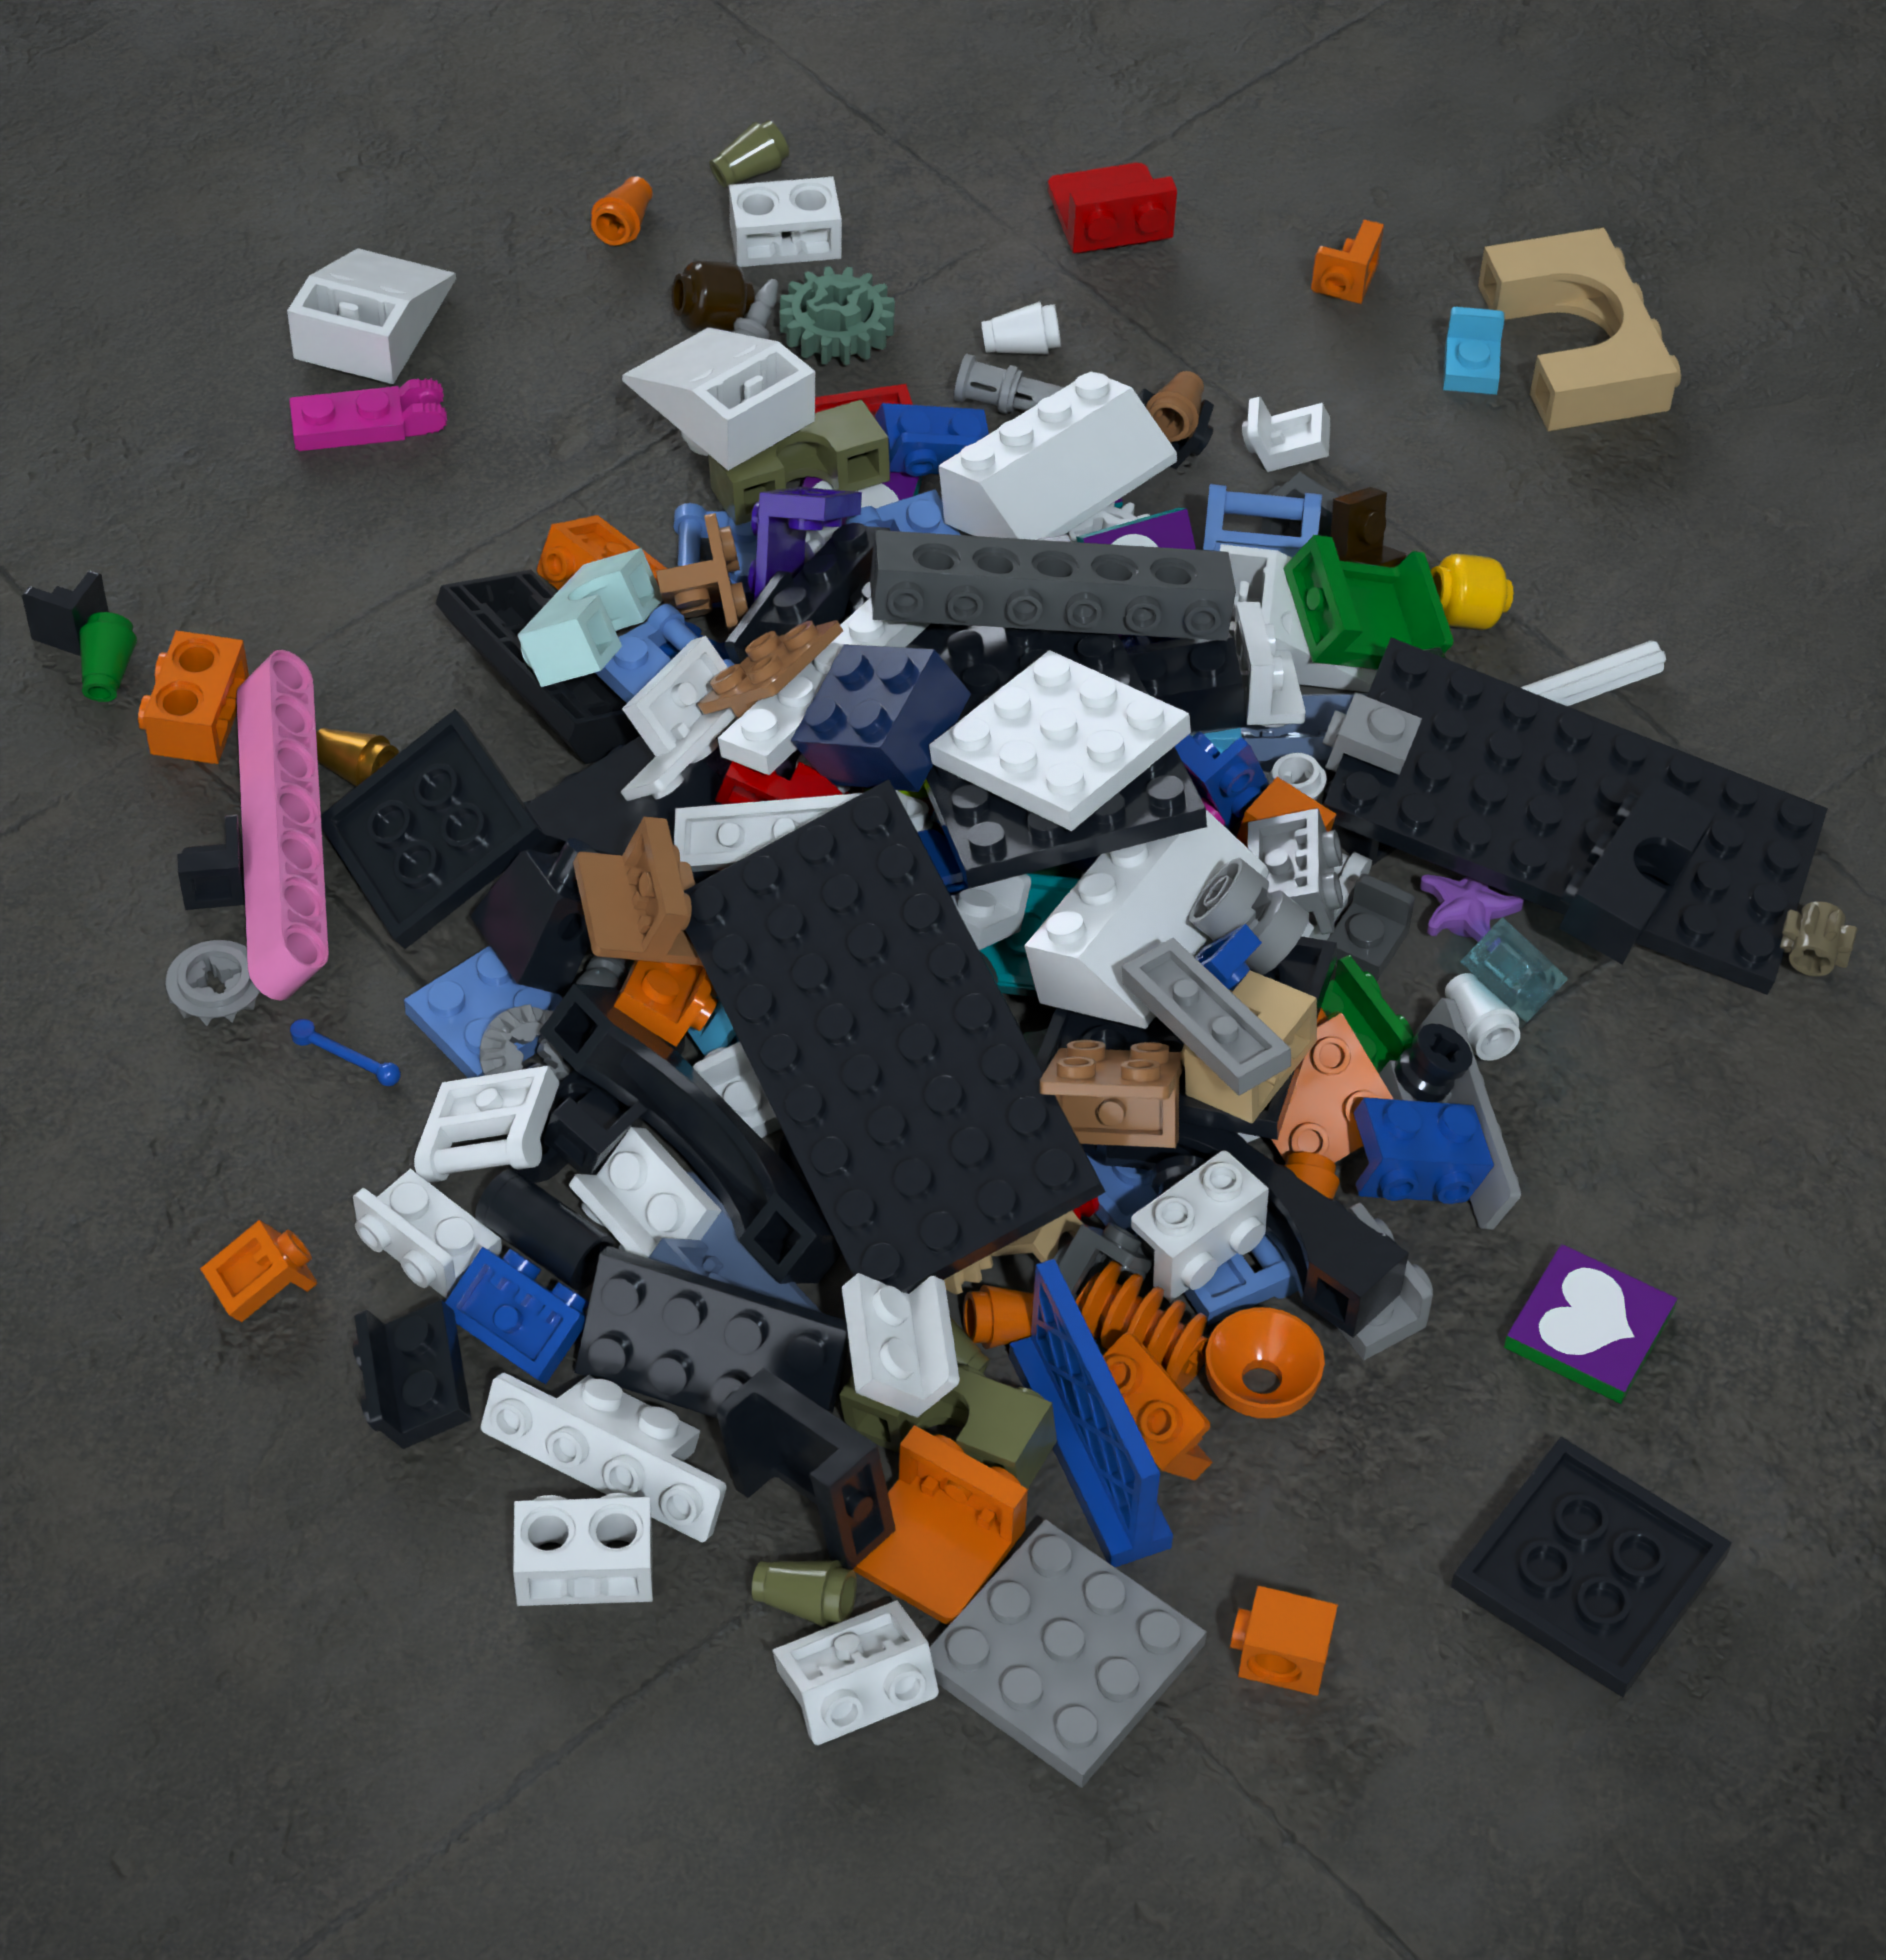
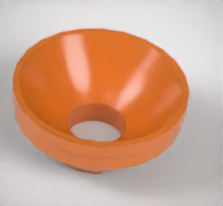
[1205,1307,1325,1418]

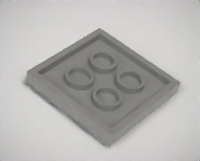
[929,1519,1207,1788]

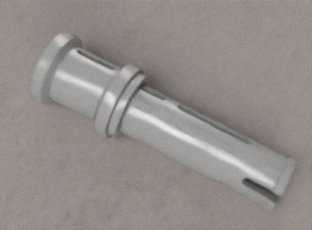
[954,354,1064,414]

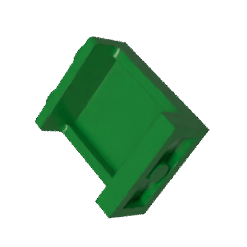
[1283,535,1454,670]

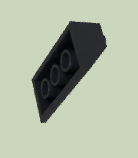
[1125,633,1246,736]

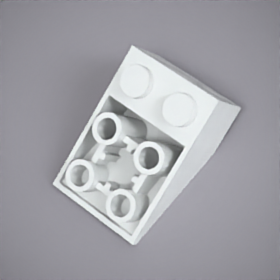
[287,248,456,384]
[622,327,815,471]
[1220,544,1377,692]

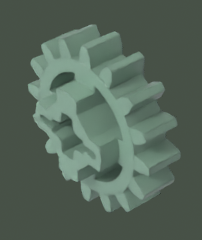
[779,266,895,365]

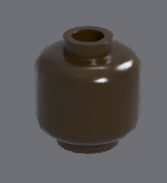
[672,261,755,332]

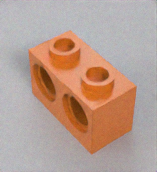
[138,630,249,764]

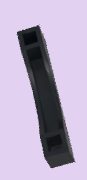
[539,983,842,1284]
[1081,1122,1409,1338]

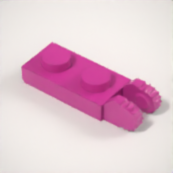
[289,378,447,451]

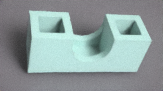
[517,548,663,687]

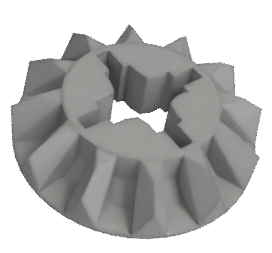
[166,940,261,1026]
[480,1004,573,1083]

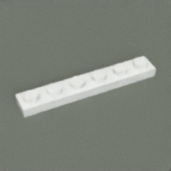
[718,597,931,775]

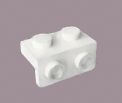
[1131,1151,1269,1302]

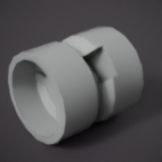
[1189,858,1309,975]

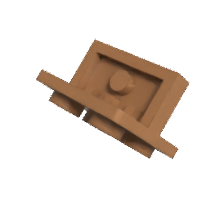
[656,513,748,635]
[698,620,843,719]
[573,817,703,966]
[1040,1040,1185,1148]

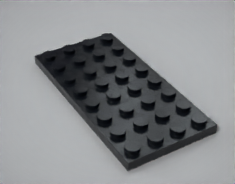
[848,534,1207,889]
[1323,637,1828,995]
[684,779,1106,1294]

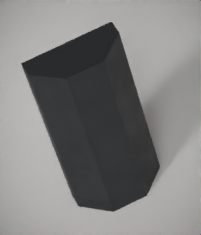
[435,570,641,764]

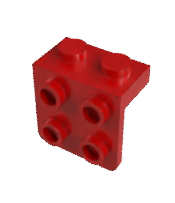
[1048,162,1177,253]

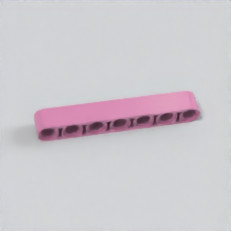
[236,650,329,1001]

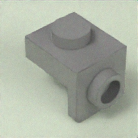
[1322,692,1422,775]

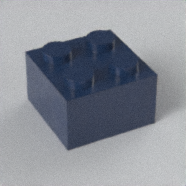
[791,644,971,792]

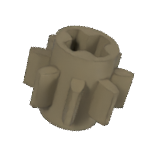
[1780,901,1858,976]

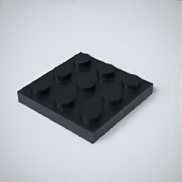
[321,709,547,949]
[1451,1436,1732,1698]

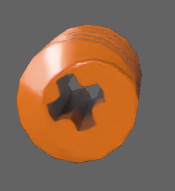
[1076,1260,1209,1390]

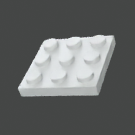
[929,650,1191,831]

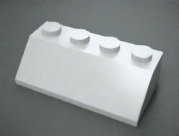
[938,371,1177,540]
[1024,810,1268,1029]

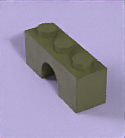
[708,399,890,526]
[840,1365,1057,1489]

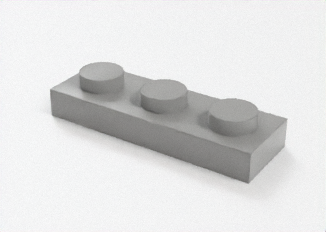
[1122,938,1291,1096]

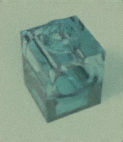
[1460,917,1568,1023]

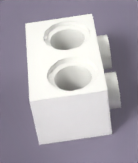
[729,177,842,267]
[513,1493,653,1606]

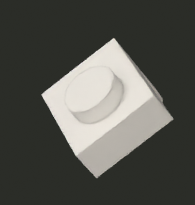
[1242,397,1330,472]

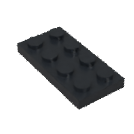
[575,1246,849,1419]

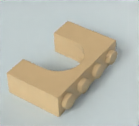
[1478,228,1681,431]

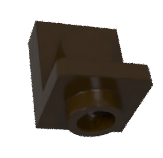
[1331,487,1406,568]

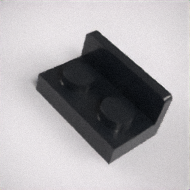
[353,1300,472,1449]

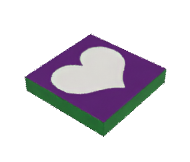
[1504,1244,1678,1404]

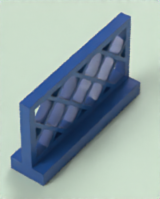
[1009,1259,1173,1567]

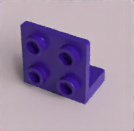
[748,487,862,602]

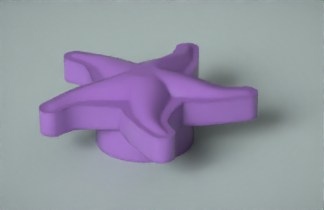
[1420,875,1524,949]

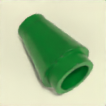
[79,612,137,702]

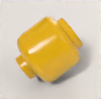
[1431,554,1514,630]

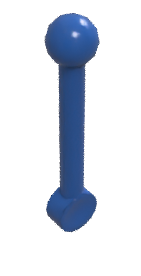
[290,1019,401,1086]

